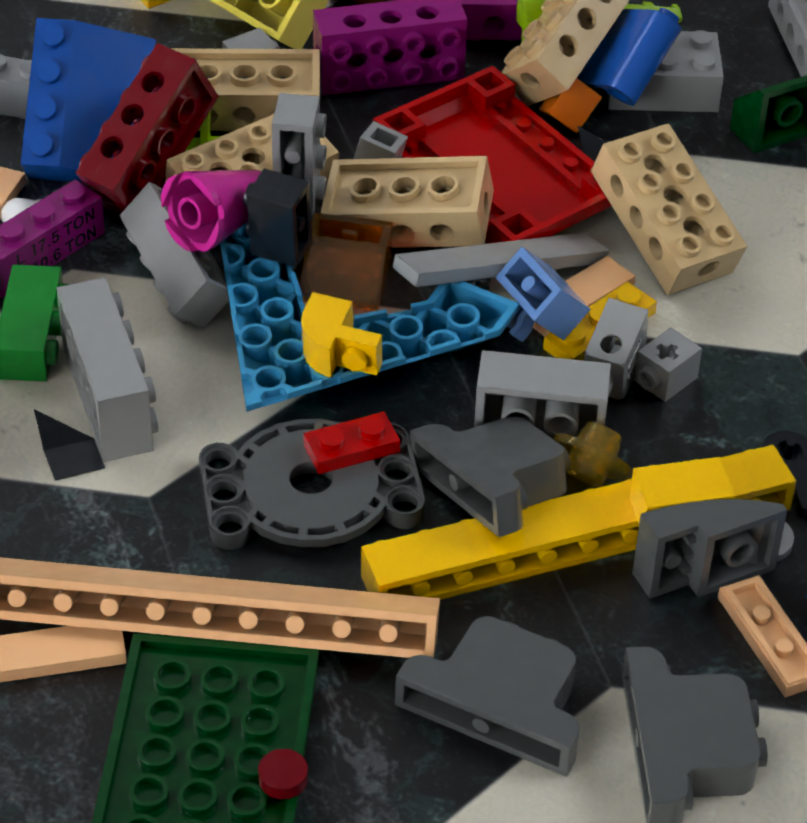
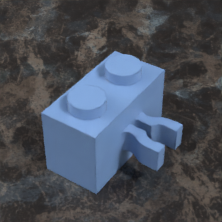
[495,247,591,342]

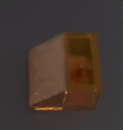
[300,213,393,311]

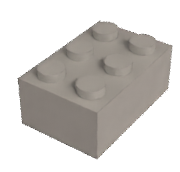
[607,30,724,112]
[474,350,611,460]

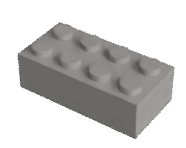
[56,277,158,462]

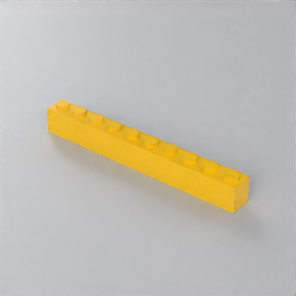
[361,444,796,600]

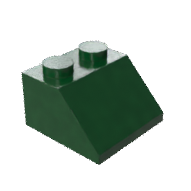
[730,75,807,154]

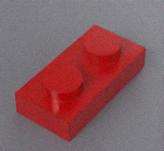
[303,411,400,474]

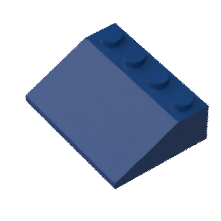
[21,18,156,182]

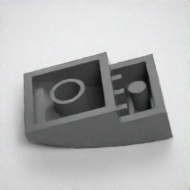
[632,499,787,599]

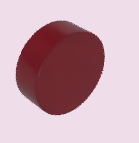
[258,749,308,799]

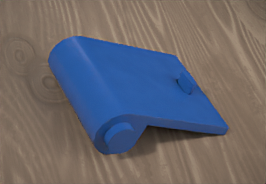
[577,8,682,106]

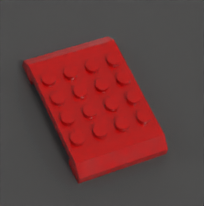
[373,65,612,244]

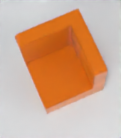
[538,78,602,133]

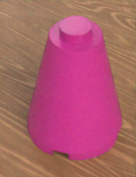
[161,170,261,252]

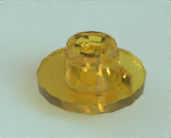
[553,421,633,487]

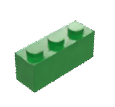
[0,265,69,382]

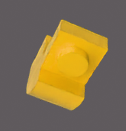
[301,292,382,378]

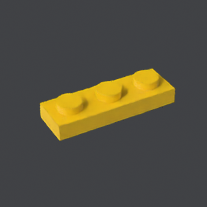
[543,281,657,361]

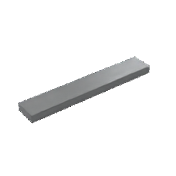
[393,232,610,287]

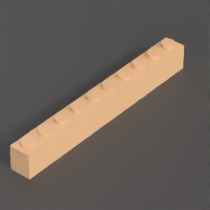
[0,557,440,658]

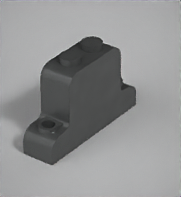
[410,417,571,537]
[395,616,580,777]
[622,647,768,823]

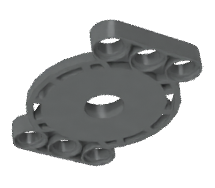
[199,419,425,550]

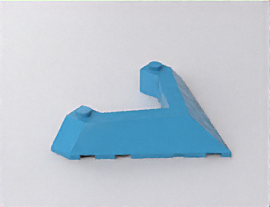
[220,223,520,412]

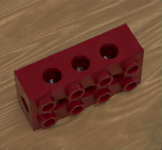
[75,43,219,215]

